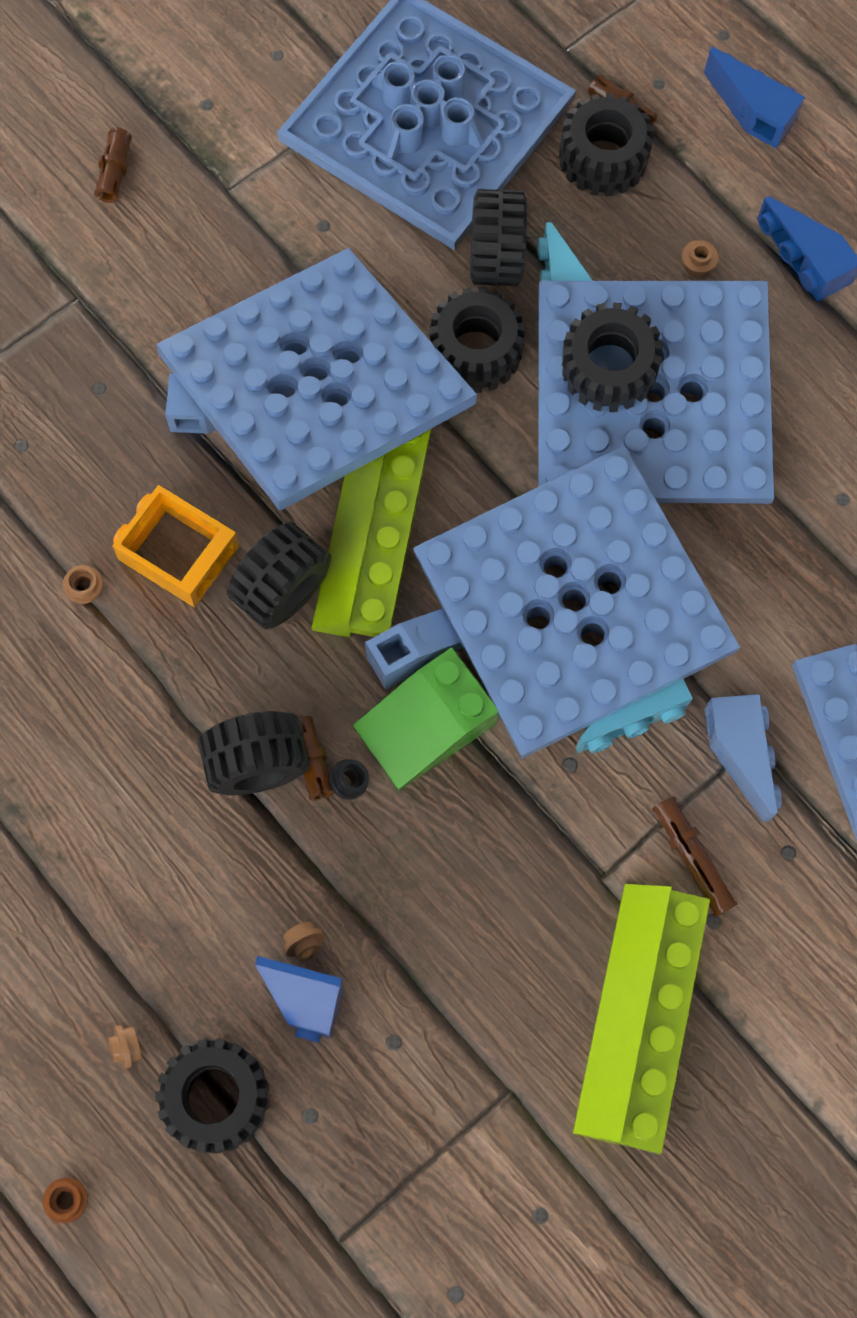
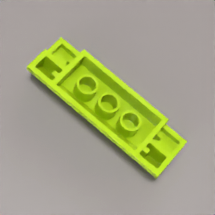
[311,428,432,637]
[572,884,710,1154]

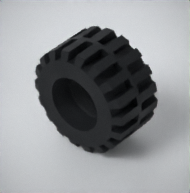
[559,93,654,197]
[470,189,527,287]
[429,287,525,393]
[561,302,663,412]
[227,522,331,630]
[198,711,310,795]
[156,1039,270,1154]

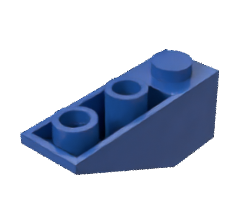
[704,46,805,149]
[757,196,857,302]

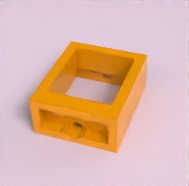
[112,485,239,608]

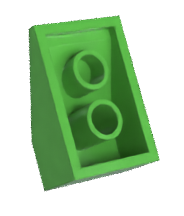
[353,647,499,791]

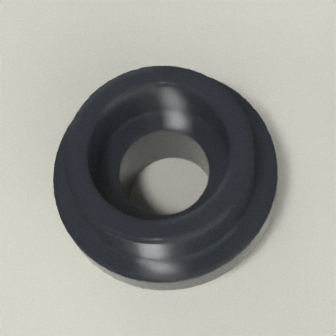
[329,759,369,800]

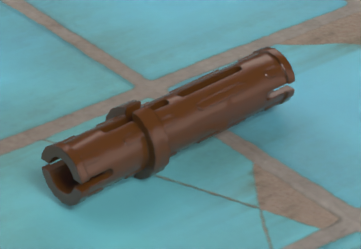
[652,796,738,917]

